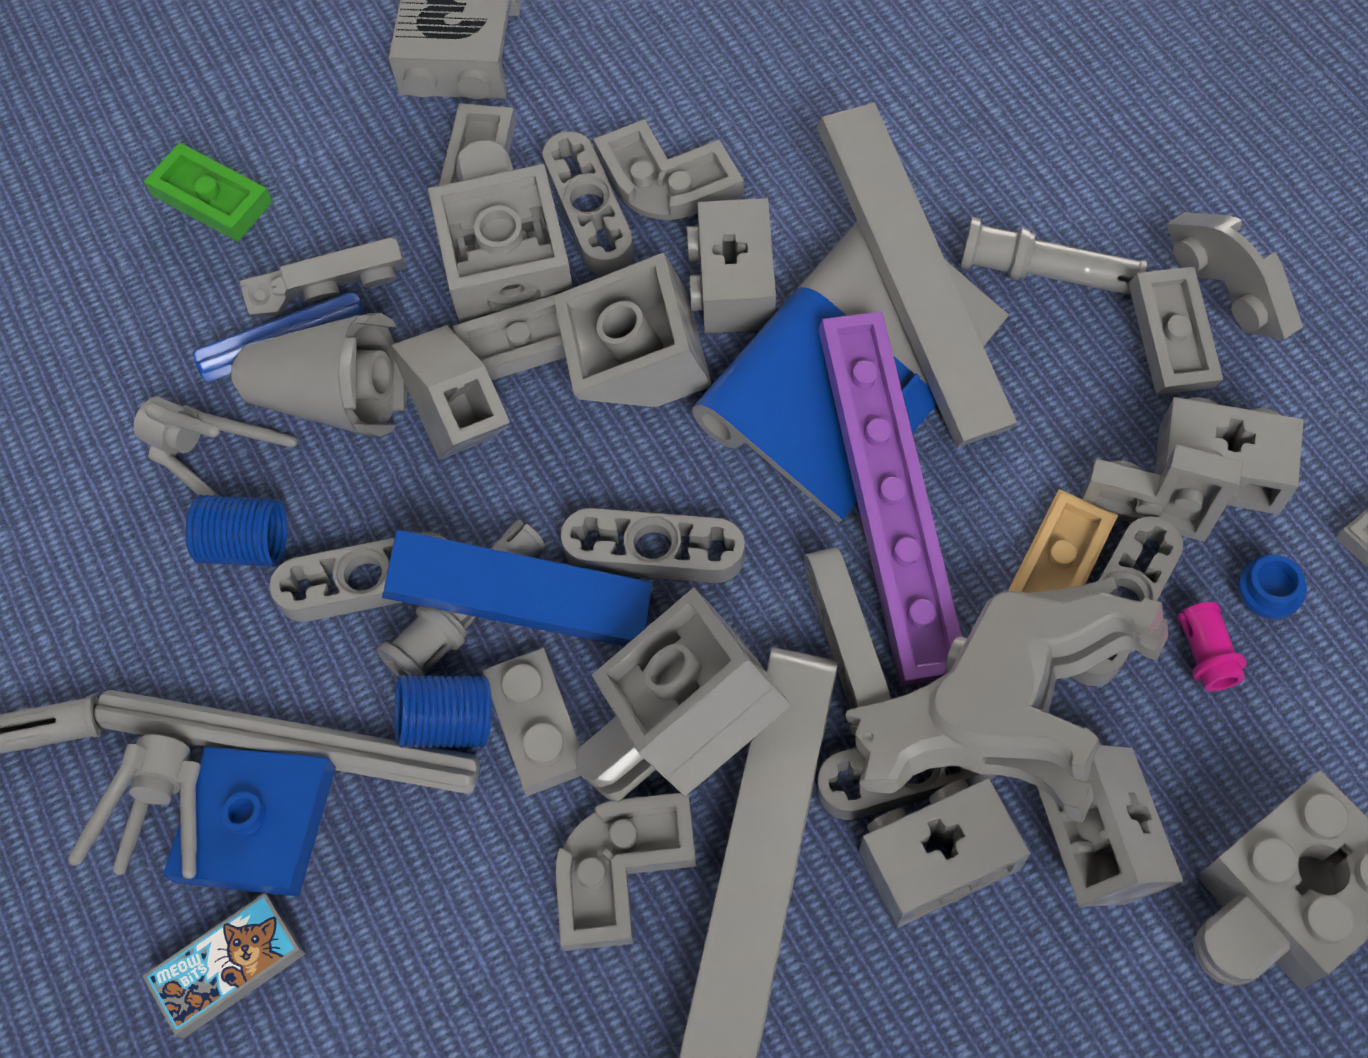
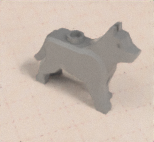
[845,577,1168,823]

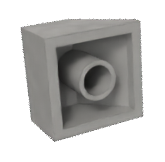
[553,252,712,407]

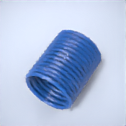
[185,495,287,567]
[394,674,492,748]

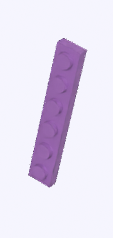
[818,311,962,687]

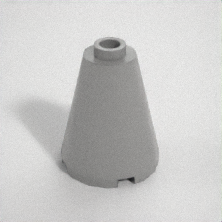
[231,313,408,437]

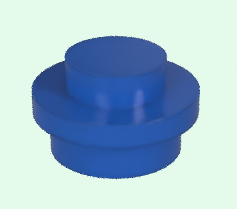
[1237,555,1307,619]

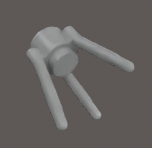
[133,396,298,497]
[68,735,201,879]

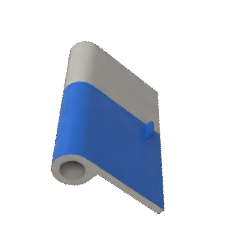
[692,221,1009,523]

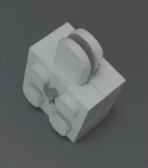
[428,140,573,324]
[575,587,792,801]
[1193,770,1368,990]

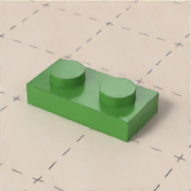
[144,142,273,242]

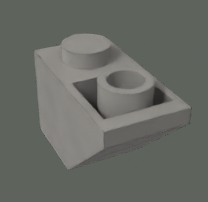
[389,325,510,460]

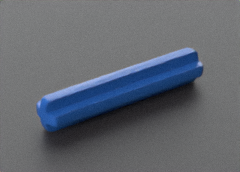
[193,291,366,381]

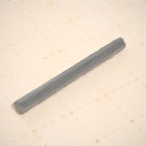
[94,690,480,794]

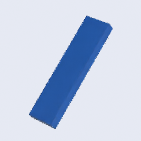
[382,529,652,646]

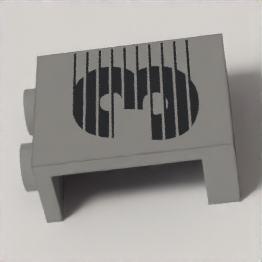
[388,0,522,100]

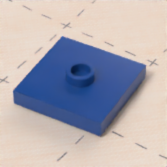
[163,747,336,897]

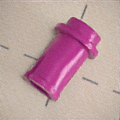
[1177,602,1247,692]

